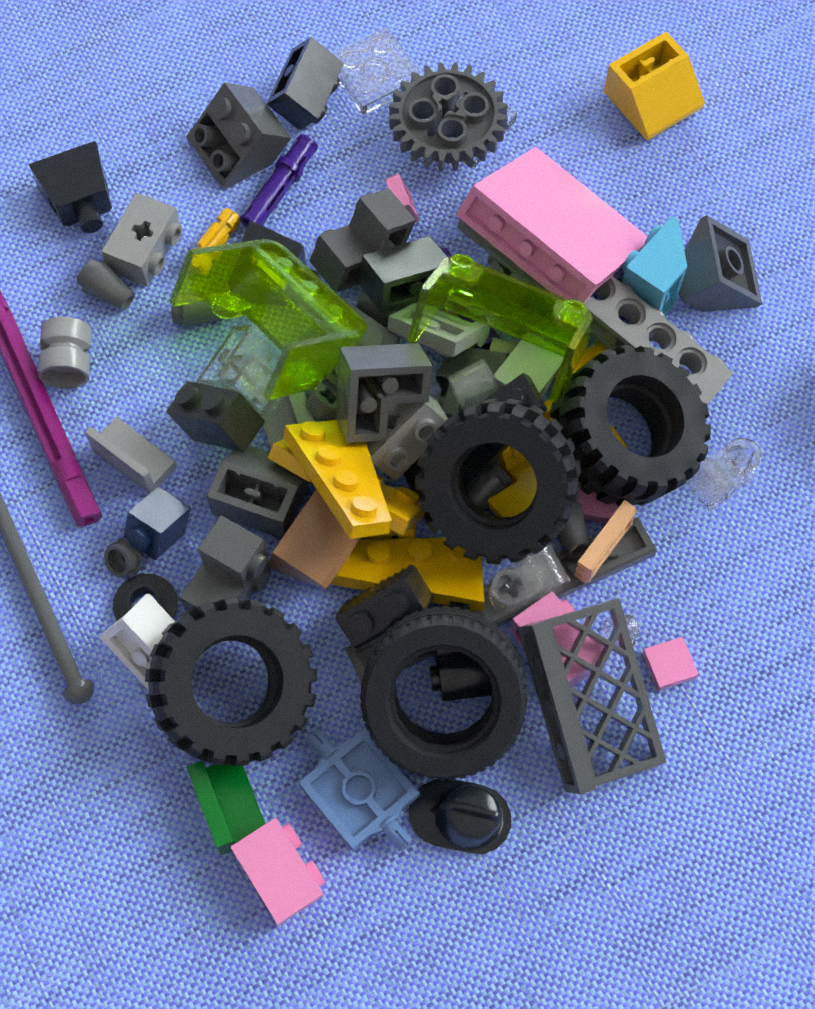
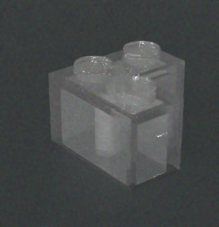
[195,324,287,416]

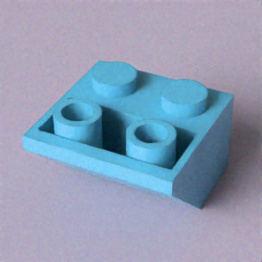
[620,215,687,317]

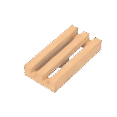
[574,500,637,584]

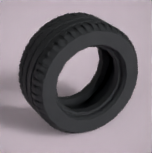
[360,606,528,781]

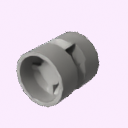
[38,317,91,388]

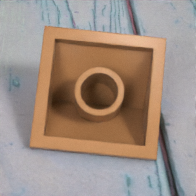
[269,489,361,590]

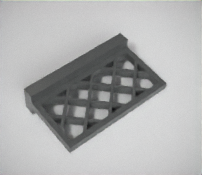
[518,598,667,794]

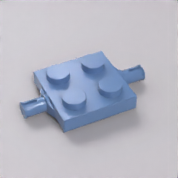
[298,728,420,852]

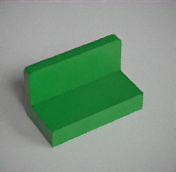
[186,760,266,855]

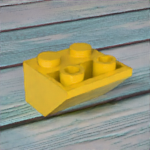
[604,32,705,141]

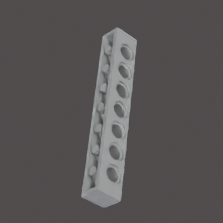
[457,219,733,405]

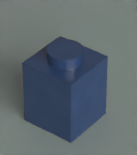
[123,486,191,560]

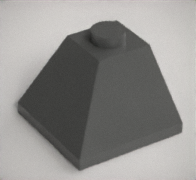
[679,215,762,312]

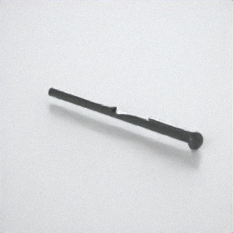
[0,493,94,704]

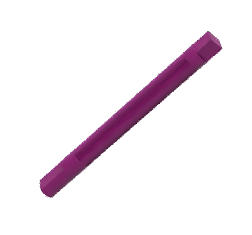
[0,291,102,527]

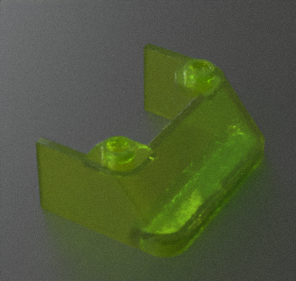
[169,239,367,401]
[407,254,593,402]

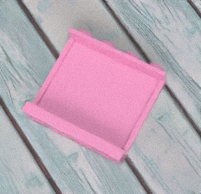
[456,147,647,313]

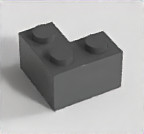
[310,189,416,293]
[335,343,432,443]
[180,515,271,611]

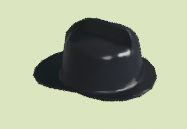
[409,779,511,854]

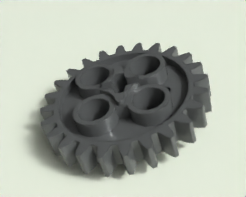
[389,62,508,171]

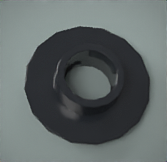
[113,574,177,621]

